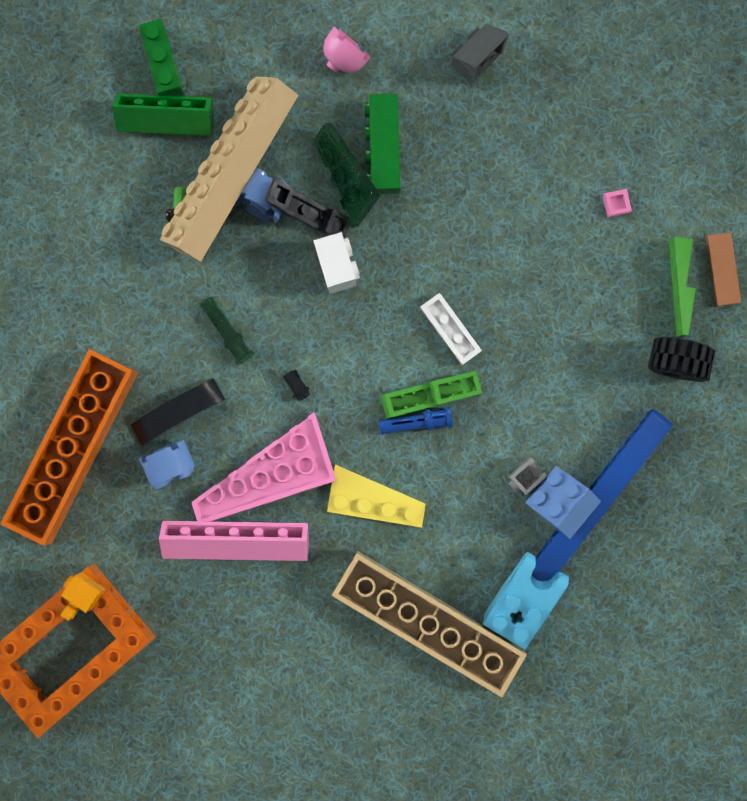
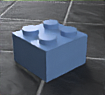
[525,466,601,539]

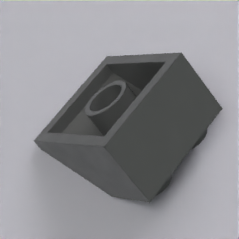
[451,24,509,84]

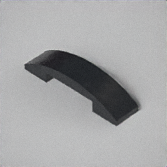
[264,178,352,238]
[131,378,225,446]

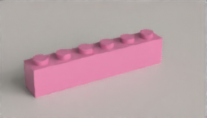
[159,521,309,561]

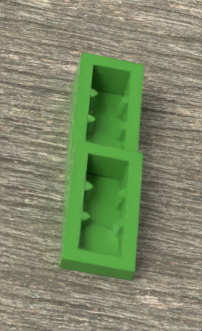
[668,236,696,338]
[381,371,482,419]

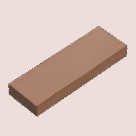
[705,232,741,307]

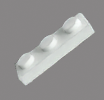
[420,293,482,365]

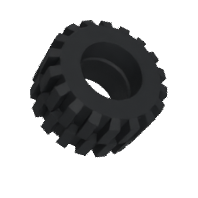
[648,337,716,382]

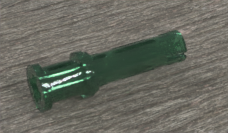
[200,297,255,365]

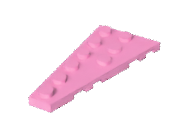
[192,412,337,522]

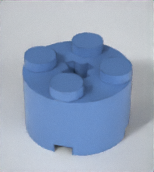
[236,168,287,223]
[139,439,195,490]

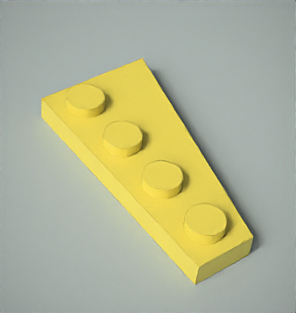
[327,464,426,528]

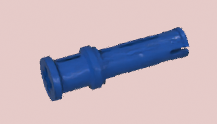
[379,407,453,435]

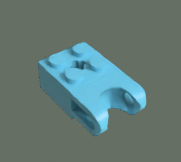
[483,552,569,650]

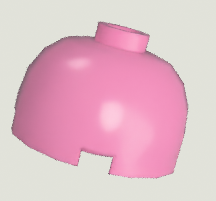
[323,26,371,74]

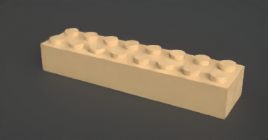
[160,77,298,262]
[332,551,527,697]

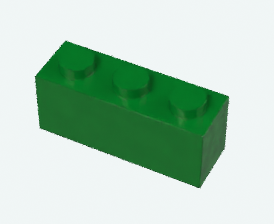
[138,19,185,96]

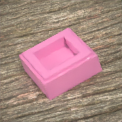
[602,189,632,218]

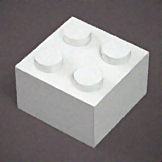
[313,232,360,294]

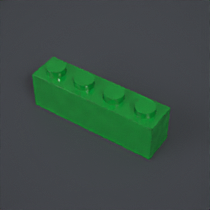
[112,93,214,136]
[365,94,400,194]

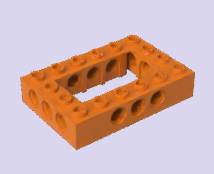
[0,564,156,738]

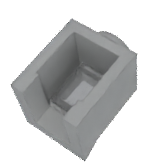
[508,458,547,495]

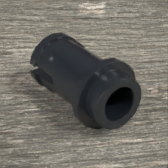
[283,369,310,402]

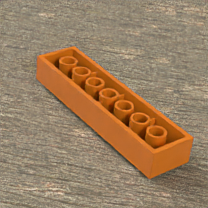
[0,349,139,546]

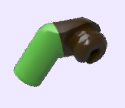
[166,187,186,222]

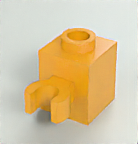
[60,572,106,621]

